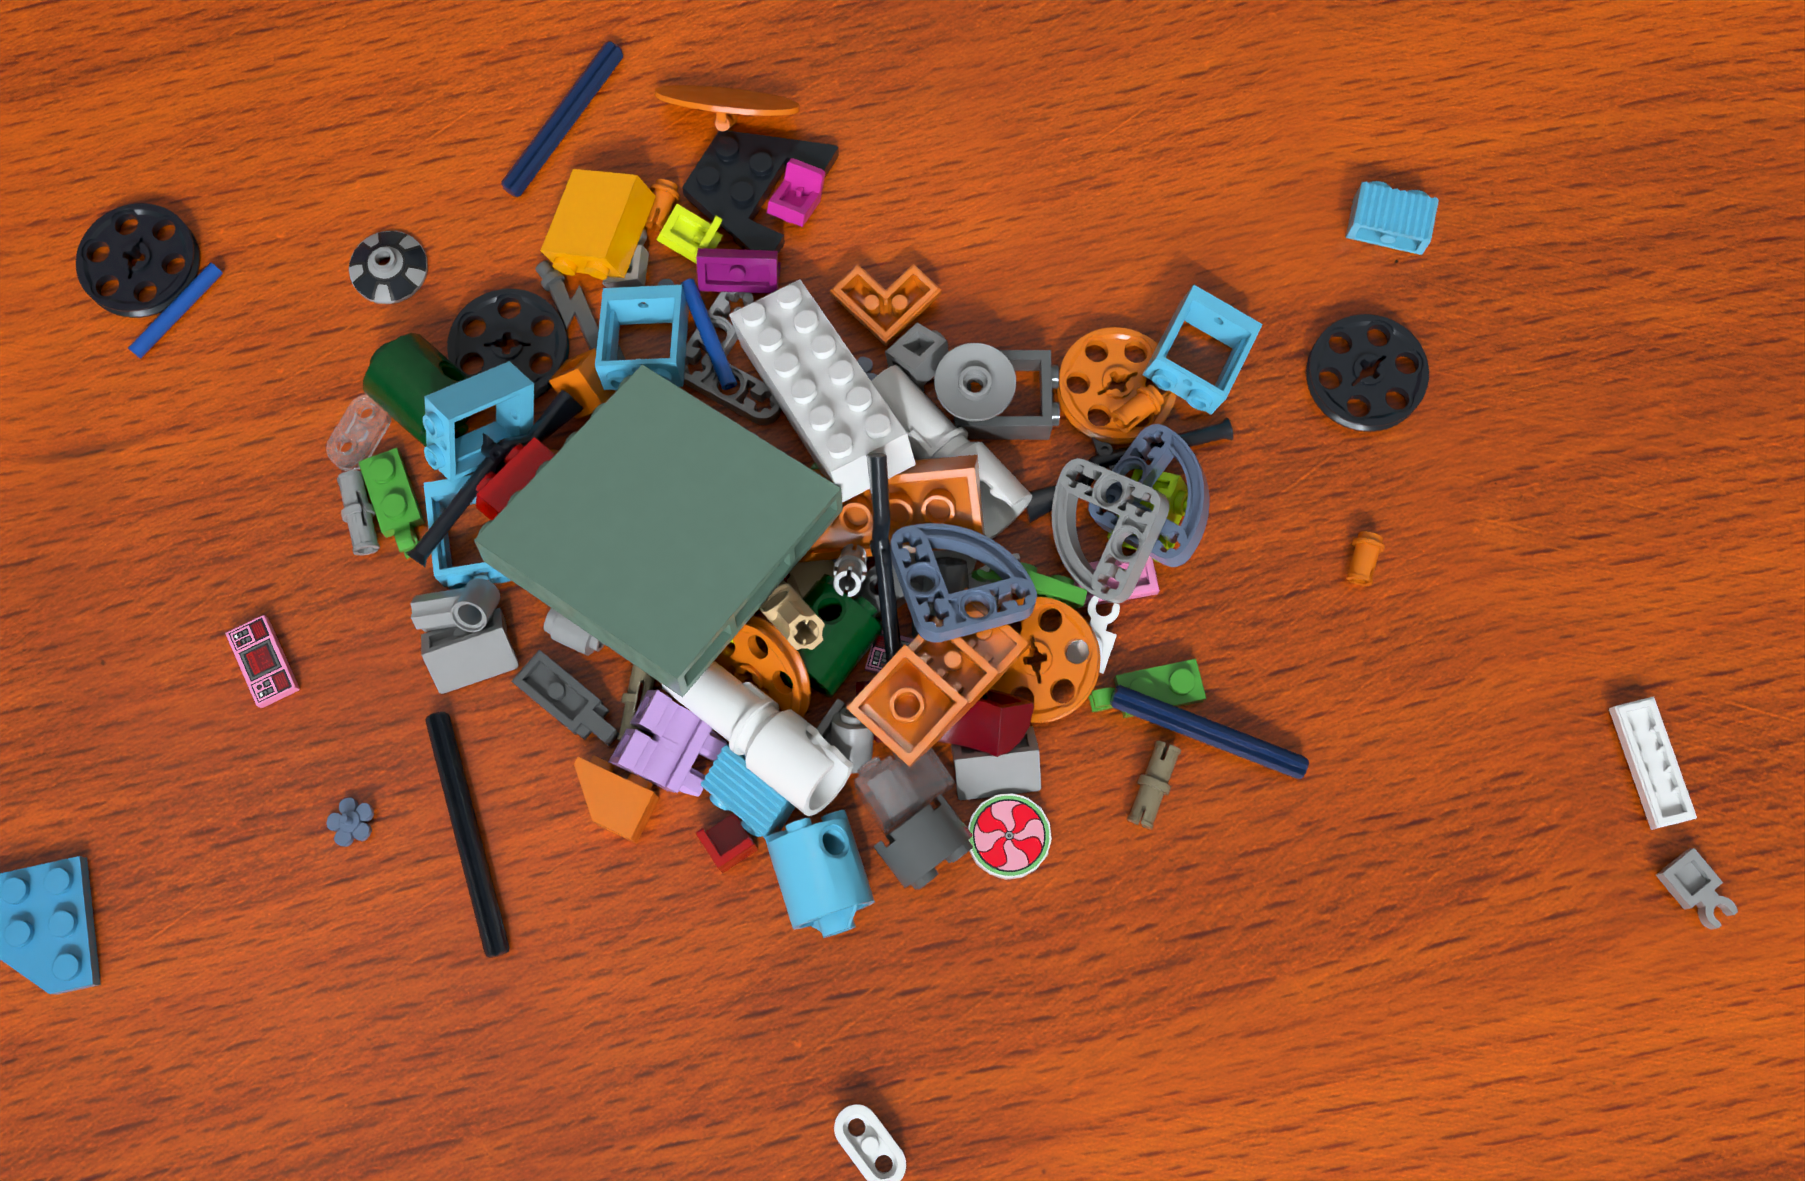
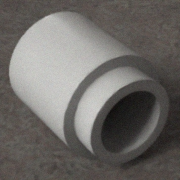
[544,608,605,656]
[830,707,874,773]

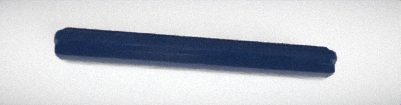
[501,41,623,197]
[1110,685,1309,779]

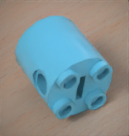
[765,810,875,938]

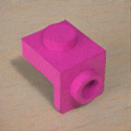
[767,158,825,227]

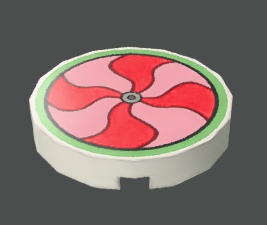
[968,793,1052,880]

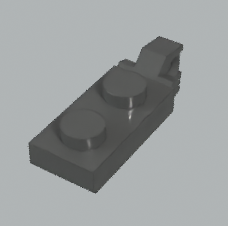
[511,650,619,747]

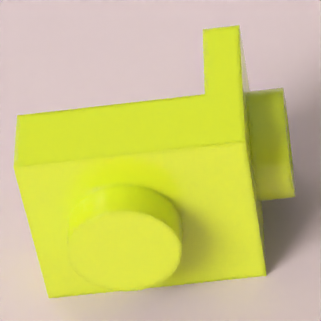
[657,204,723,264]

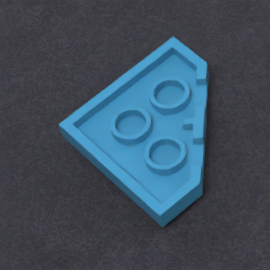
[0,856,101,995]

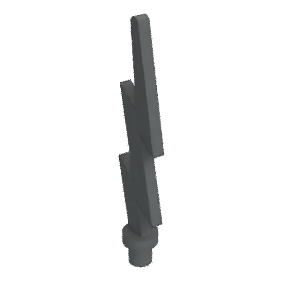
[535,260,626,360]

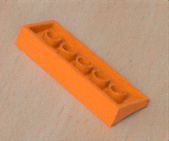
[799,454,985,562]

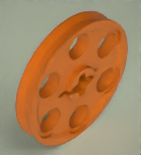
[1057,327,1177,445]
[986,597,1101,723]
[714,616,811,718]

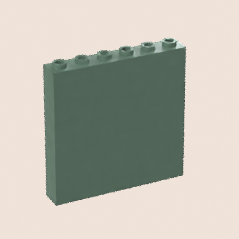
[474,365,843,698]

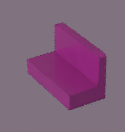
[696,248,781,293]

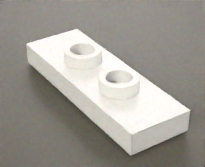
[1609,697,1697,830]

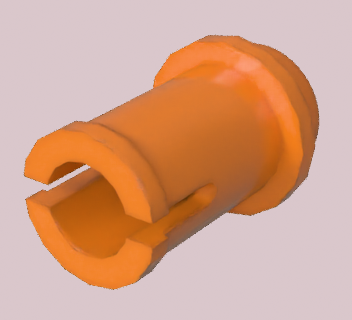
[645,179,680,232]
[1111,385,1164,434]
[1346,531,1385,586]

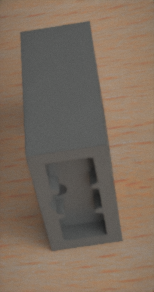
[954,350,1060,440]

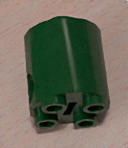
[363,333,471,446]
[766,574,883,698]

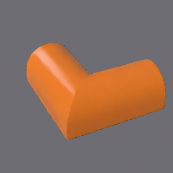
[830,264,942,347]

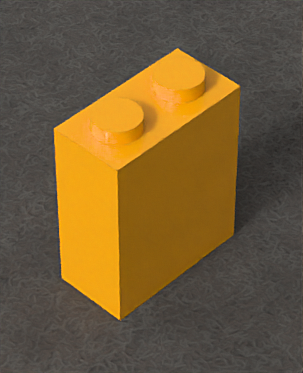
[540,169,656,280]

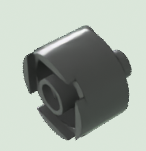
[873,794,973,890]

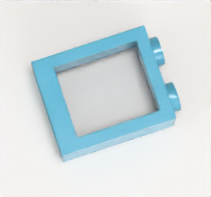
[595,284,689,391]
[1142,285,1263,414]
[423,361,534,482]
[423,475,511,590]

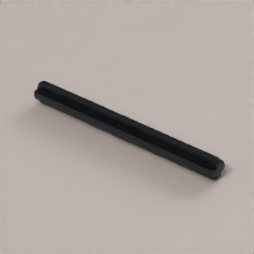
[425,712,510,958]

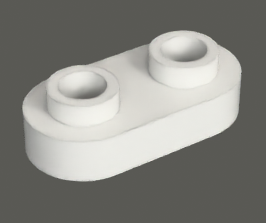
[834,1104,906,1181]

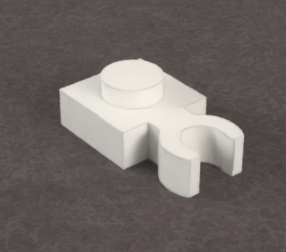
[1067,596,1120,674]

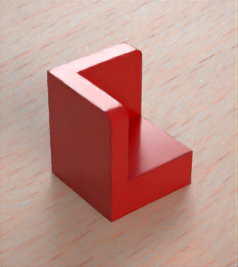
[695,813,758,873]

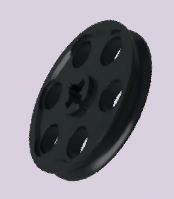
[76,203,200,318]
[447,289,569,400]
[1306,314,1429,432]

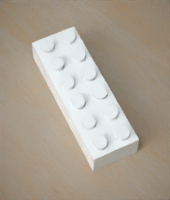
[729,279,916,503]

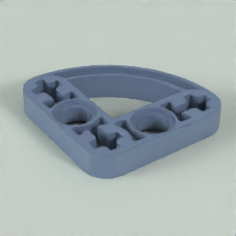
[1088,424,1210,567]
[890,523,1037,643]

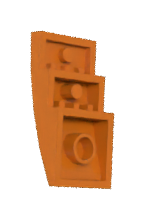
[846,588,1030,767]

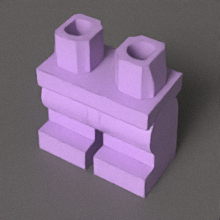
[609,690,727,797]

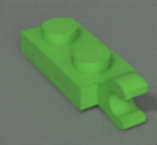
[358,448,425,559]
[971,562,1087,609]
[1088,659,1206,718]

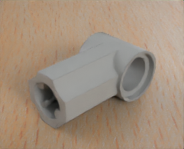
[410,578,500,632]

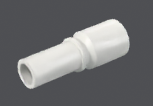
[871,365,1032,539]
[662,661,854,816]

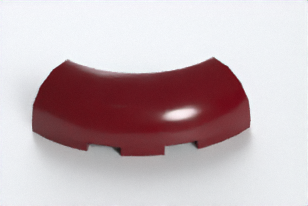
[856,680,1034,757]

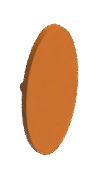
[655,85,800,131]

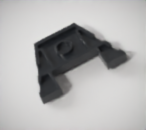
[682,130,839,254]

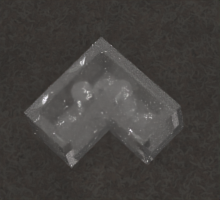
[854,747,955,834]

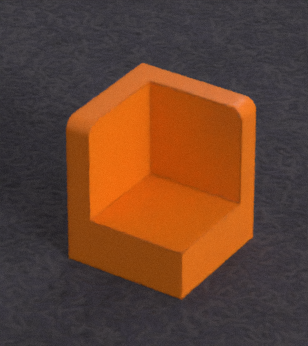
[549,348,616,419]

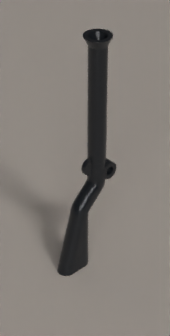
[405,390,584,567]
[1025,418,1234,523]
[866,453,902,663]

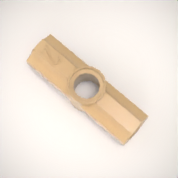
[760,580,825,650]

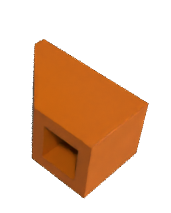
[574,755,659,844]

